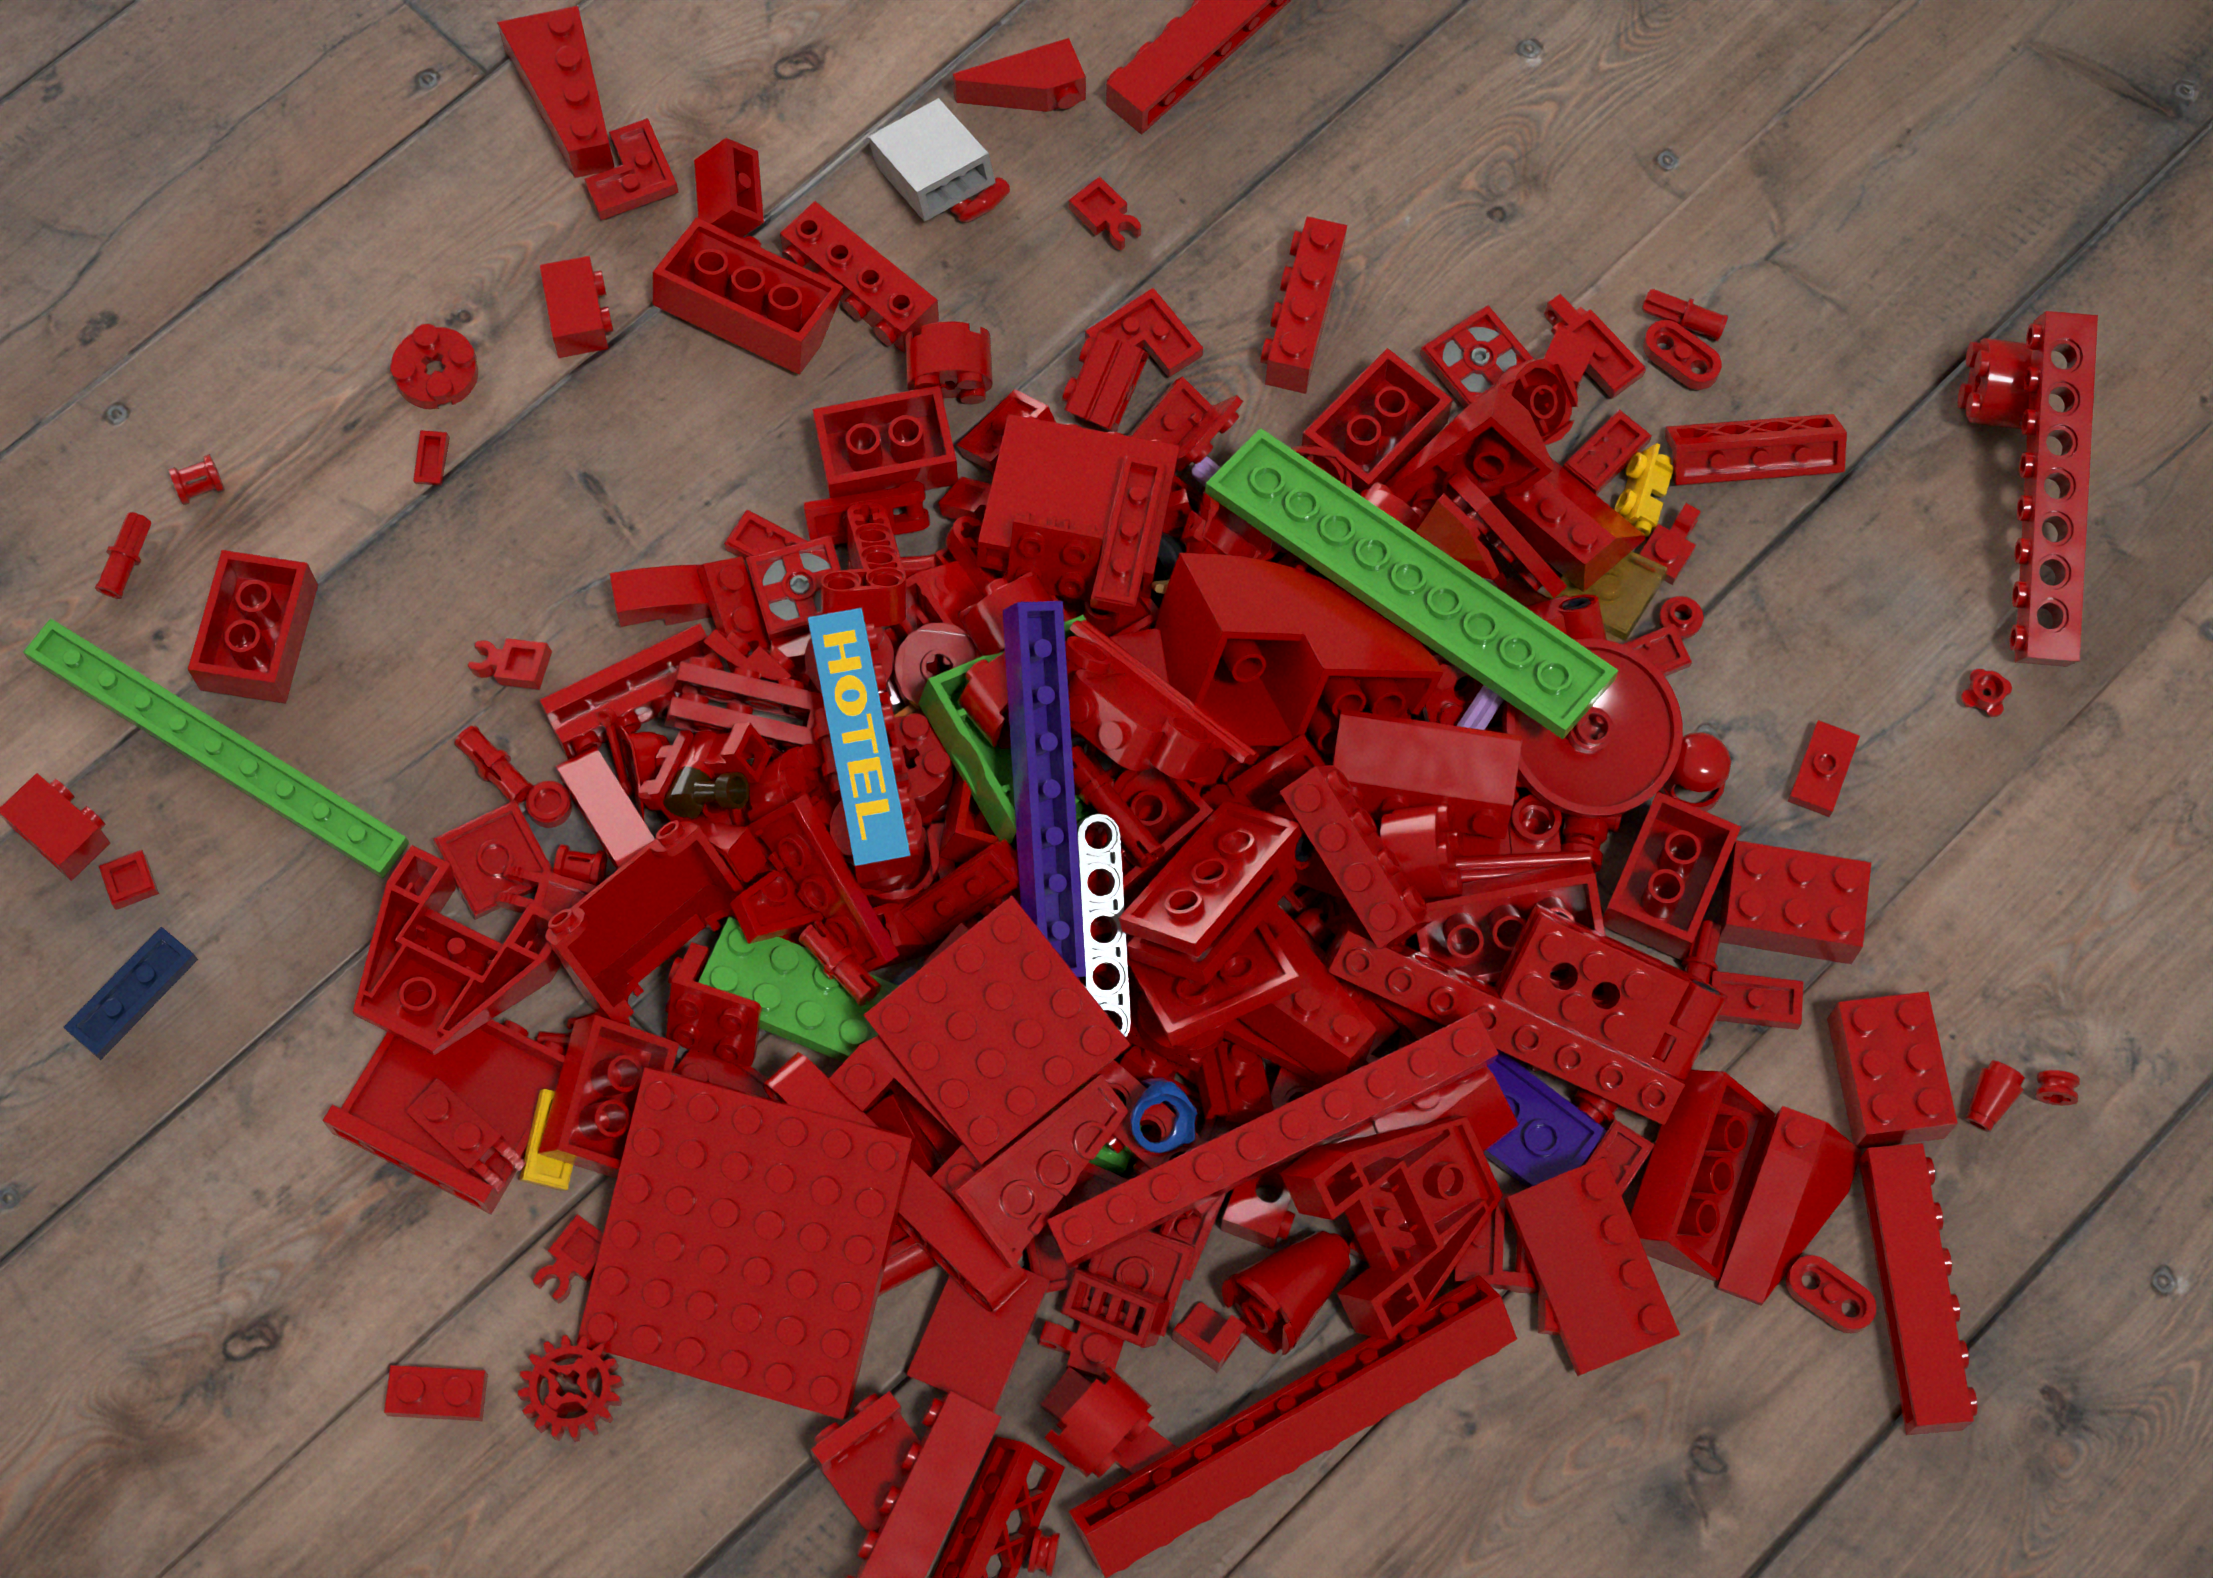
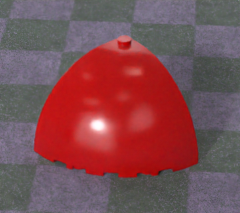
[1155,553,1444,801]

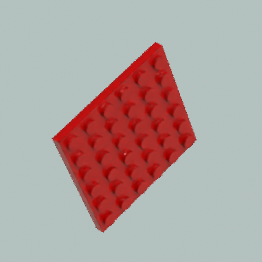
[576,1067,917,1420]

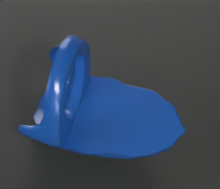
[1130,1077,1197,1153]

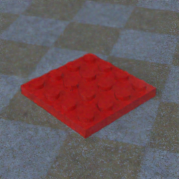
[864,896,1132,1165]

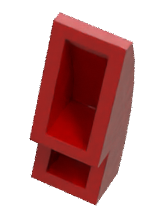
[609,565,713,627]

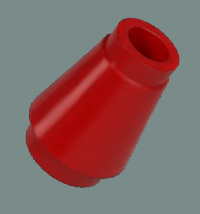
[1965,1060,2025,1132]

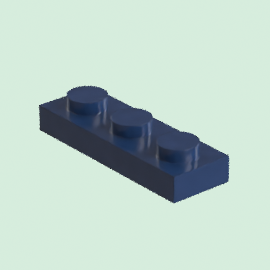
[63,927,198,1061]

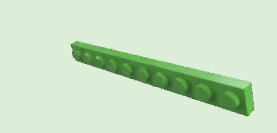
[23,618,410,879]

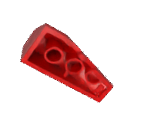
[1384,384,1554,515]

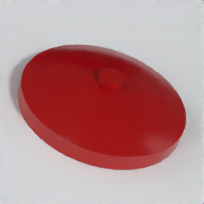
[1502,638,1683,818]

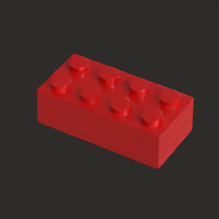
[1415,861,1605,983]

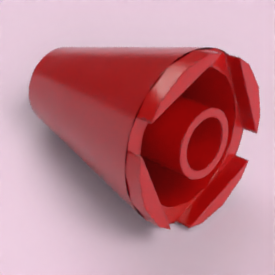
[1221,1231,1351,1355]

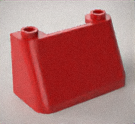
[545,820,745,1023]

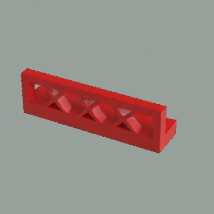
[1665,414,1847,485]
[933,1437,1065,1578]

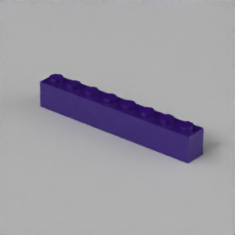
[1003,601,1086,978]

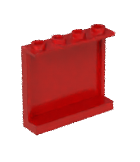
[977,414,1180,598]
[323,1019,567,1215]

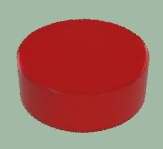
[526,781,572,828]

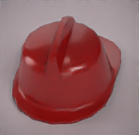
[616,726,670,821]

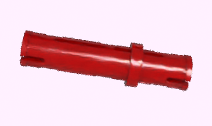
[1072,746,1165,868]

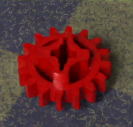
[518,1335,624,1442]

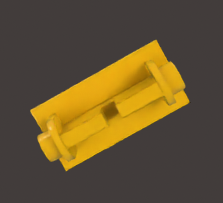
[1615,443,1674,537]

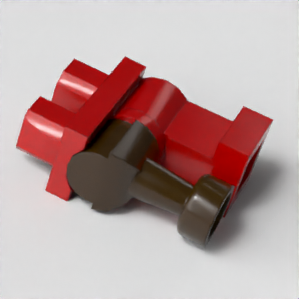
[638,722,773,822]

